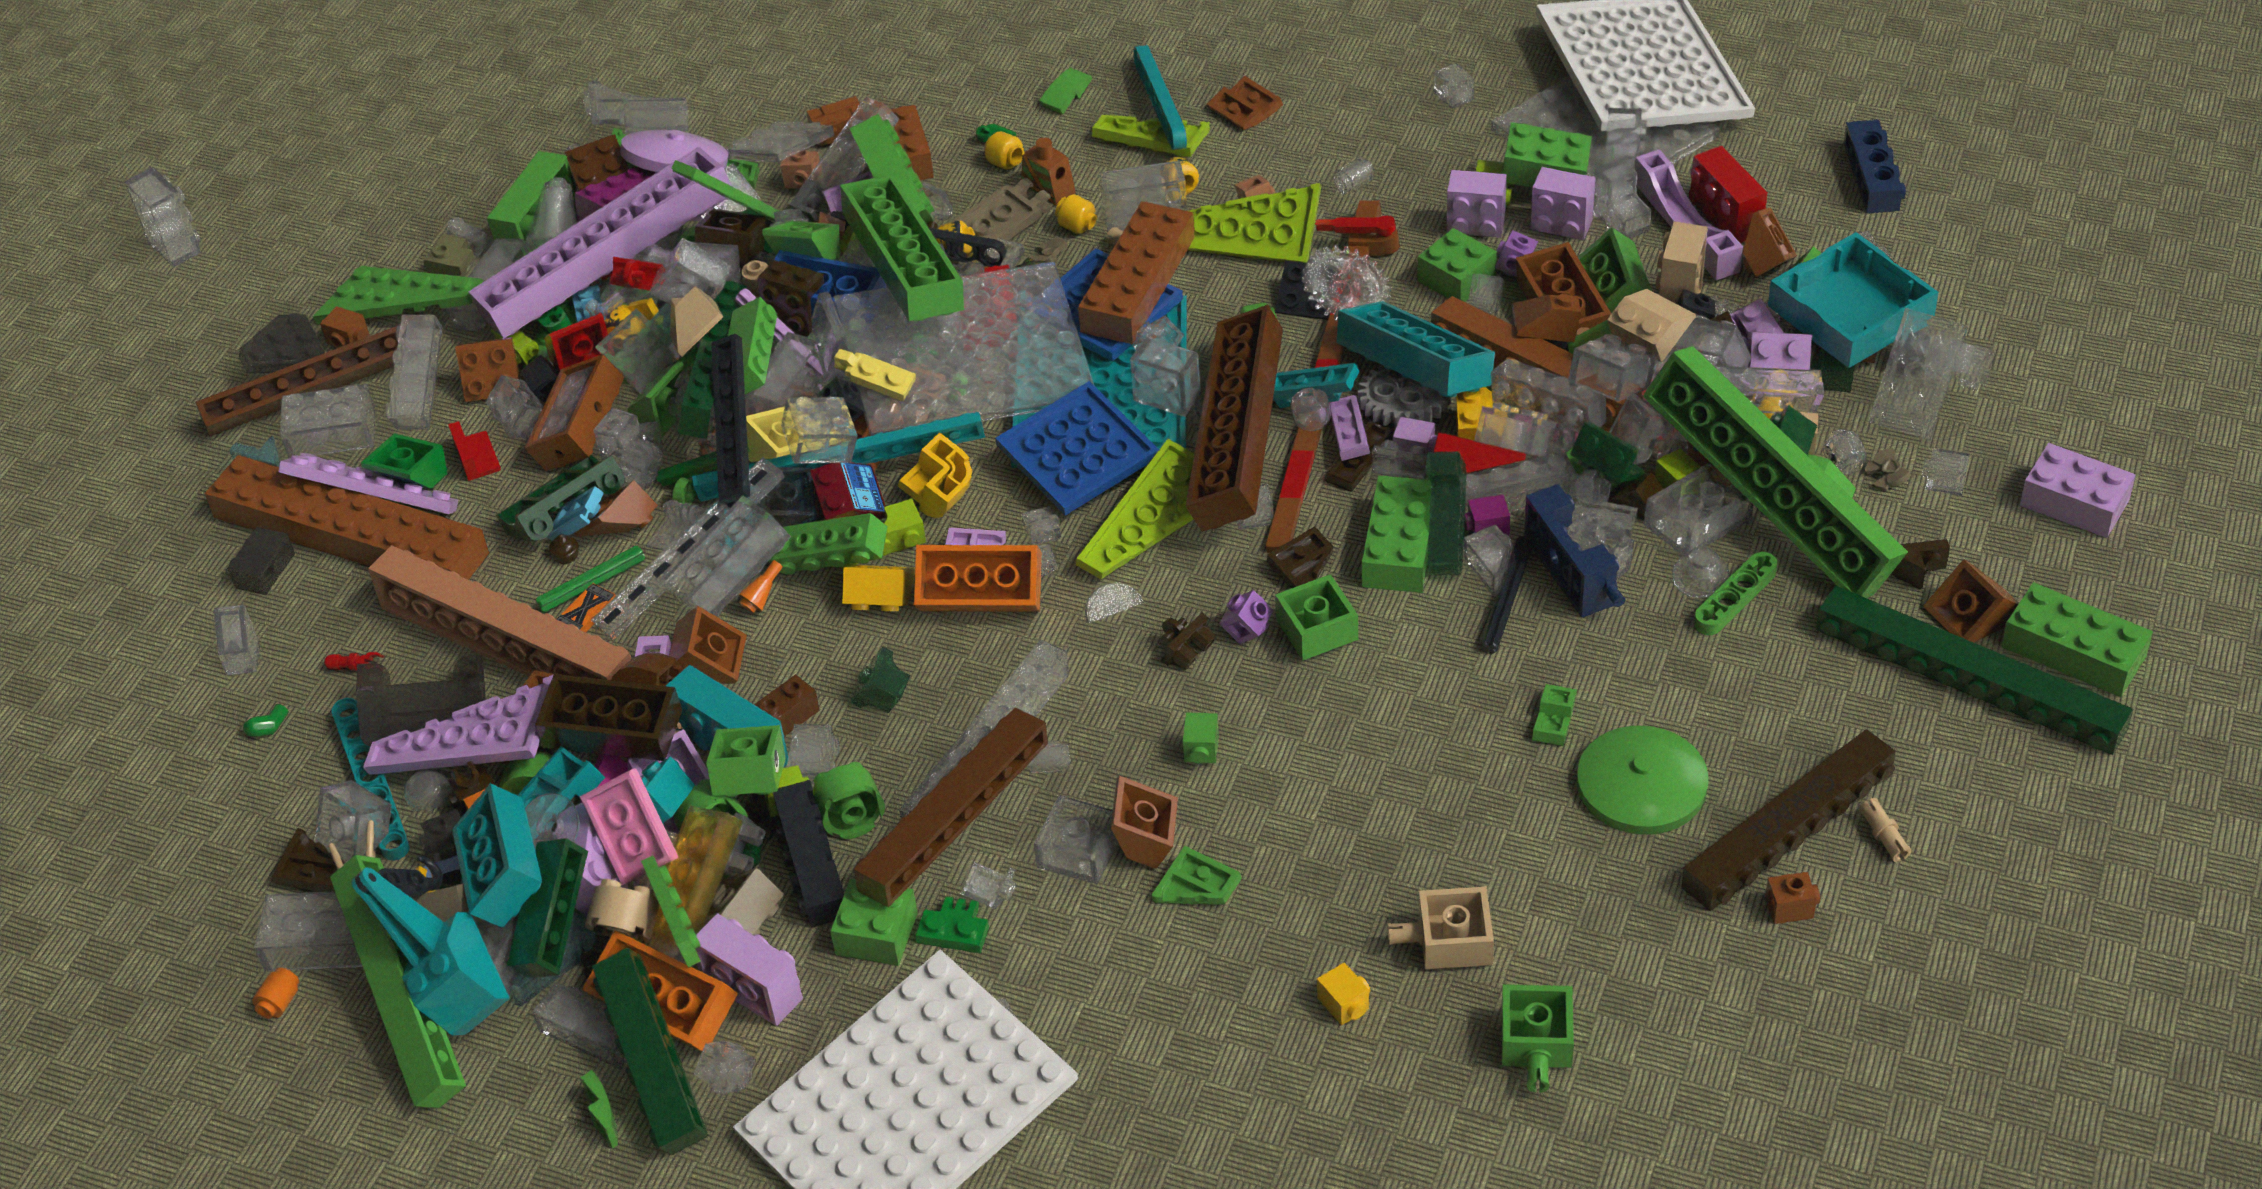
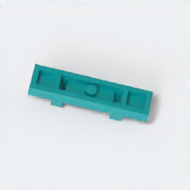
[1273,363,1360,408]

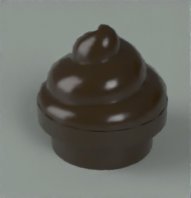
[549,534,579,564]

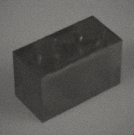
[227,527,295,595]

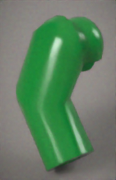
[976,124,1016,143]
[243,704,289,737]

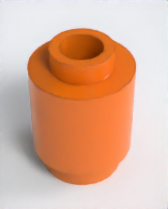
[252,968,299,1019]

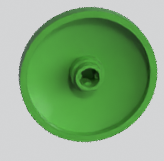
[1577,725,1708,835]

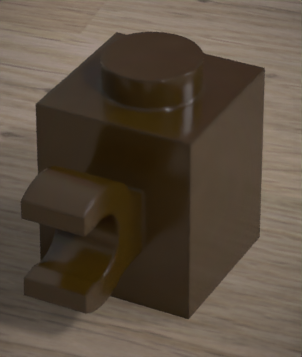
[447,761,495,815]

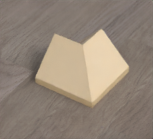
[670,286,723,356]

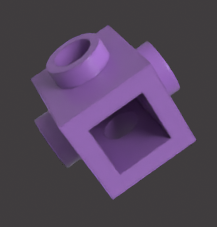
[1495,230,1538,277]
[1219,590,1274,644]

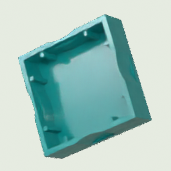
[1768,232,1939,368]

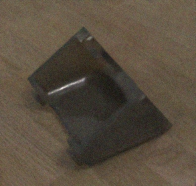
[356,655,486,747]

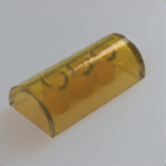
[653,805,743,941]

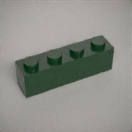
[507,838,588,978]

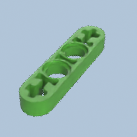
[1694,552,1777,635]

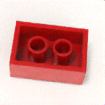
[1689,145,1768,243]

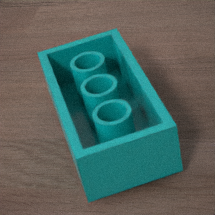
[666,665,790,766]
[452,783,542,928]

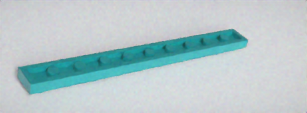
[692,412,985,502]

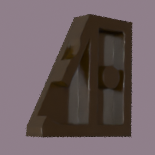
[272,828,345,894]

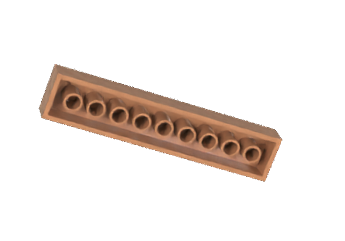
[368,545,631,680]

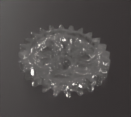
[1301,245,1392,321]

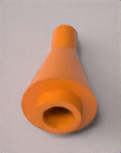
[737,560,783,613]

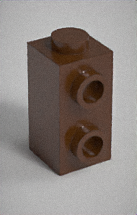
[754,674,820,737]

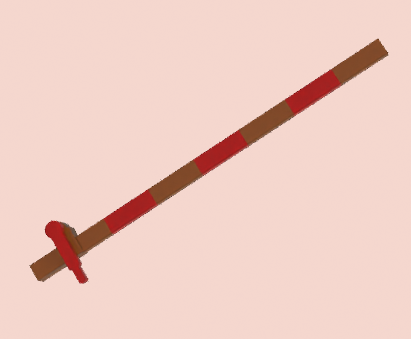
[1266,200,1400,553]

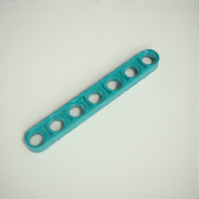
[1133,45,1187,150]
[332,697,410,861]

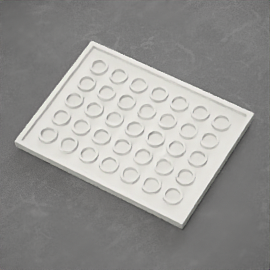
[1535,0,1755,131]
[733,950,1079,1189]

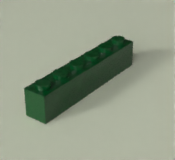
[592,947,709,1155]

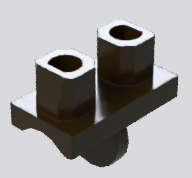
[1161,612,1216,670]

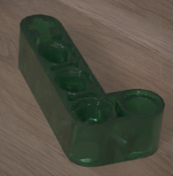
[1426,451,1467,575]

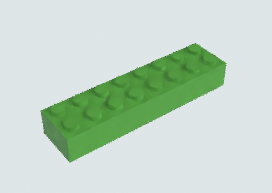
[840,175,964,321]

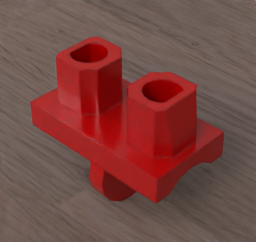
[609,256,663,292]

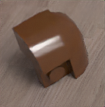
[611,652,683,686]

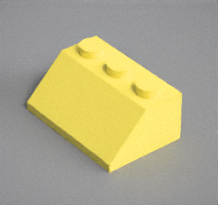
[746,400,845,462]

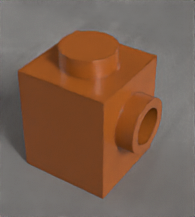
[320,306,370,348]
[1765,872,1820,924]

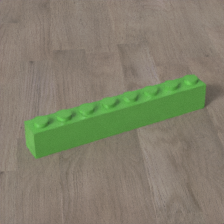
[330,855,466,1108]

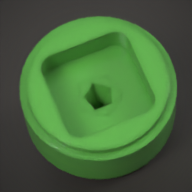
[672,477,696,508]

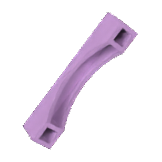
[1634,149,1743,280]

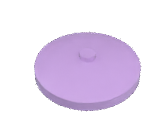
[620,130,728,172]

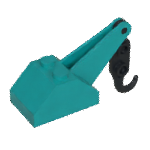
[352,856,510,1035]

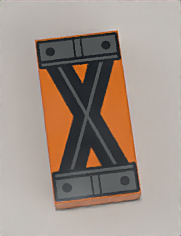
[557,583,617,633]

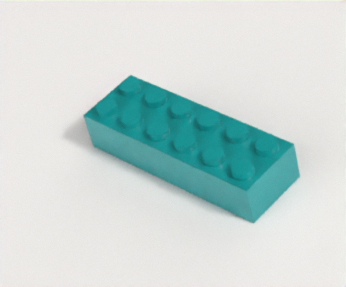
[1336,301,1495,397]

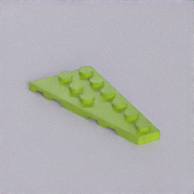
[1075,439,1194,580]

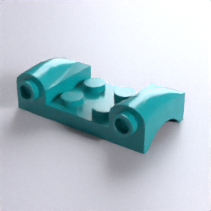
[517,746,606,849]

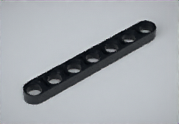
[828,211,1007,267]

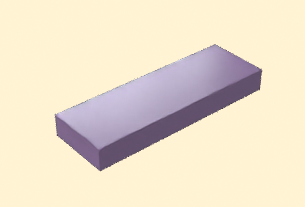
[1328,395,1370,461]

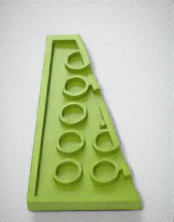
[1188,183,1321,263]

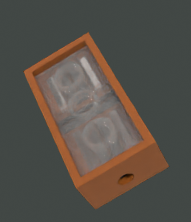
[525,354,624,471]

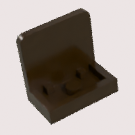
[757,260,824,337]

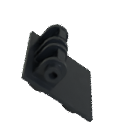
[1275,260,1340,320]

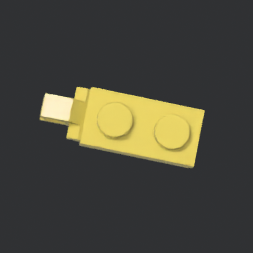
[834,349,916,401]

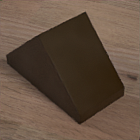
[1608,472,1675,527]

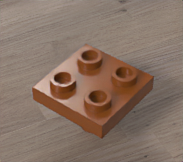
[455,337,522,402]

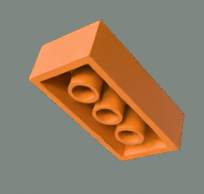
[914,545,1042,612]
[582,930,738,1054]

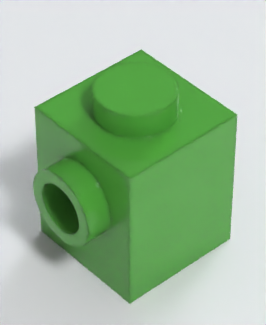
[1183,712,1219,764]

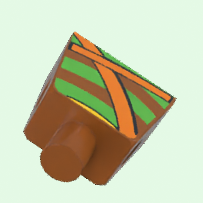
[1021,137,1076,206]

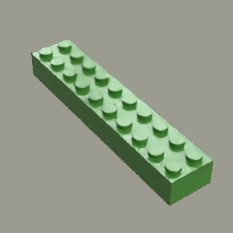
[1643,346,1908,598]

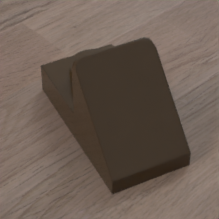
[1890,539,1950,589]

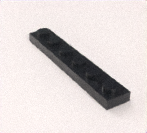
[711,334,750,505]

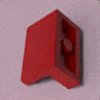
[448,421,501,481]

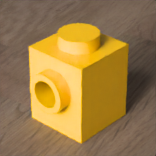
[1317,962,1370,1026]

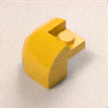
[898,433,972,518]

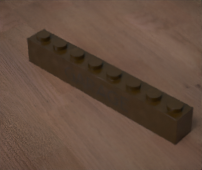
[1681,729,1896,911]

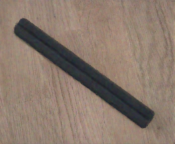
[1481,536,1533,654]

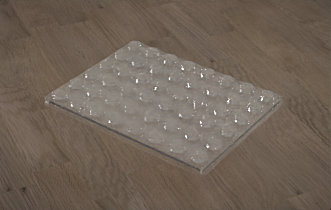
[834,262,1095,436]

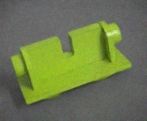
[490,329,539,366]

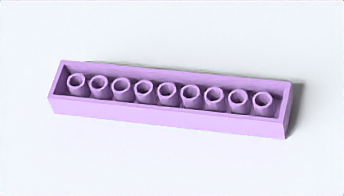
[468,147,732,338]

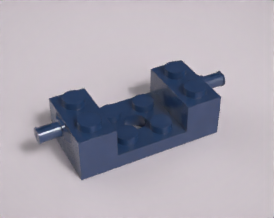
[1524,484,1626,618]

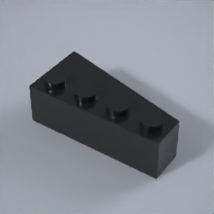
[773,780,844,928]

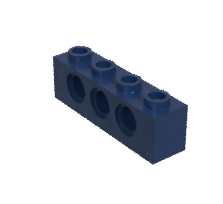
[1844,120,1906,214]

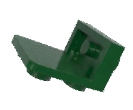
[1570,422,1645,484]

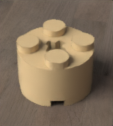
[585,879,660,943]

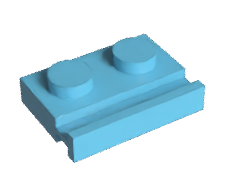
[547,486,604,541]

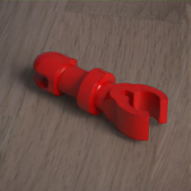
[324,652,385,672]

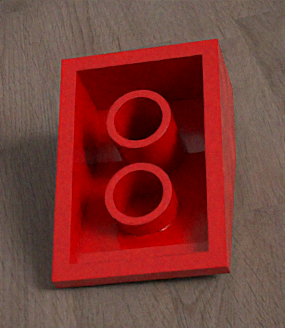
[1430,432,1526,479]

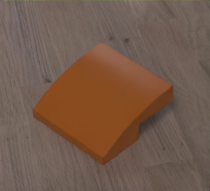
[1207,76,1283,130]

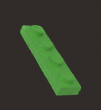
[641,855,701,967]

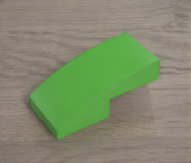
[1039,68,1093,114]
[1532,684,1577,746]
[581,1070,618,1148]

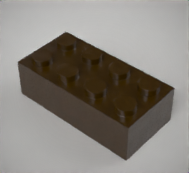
[535,674,682,761]

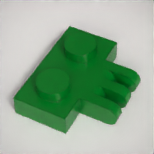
[915,896,989,954]

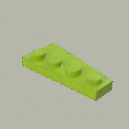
[1092,115,1210,157]

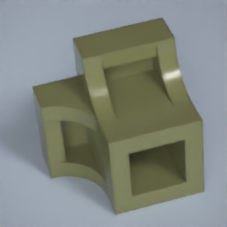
[424,234,475,277]

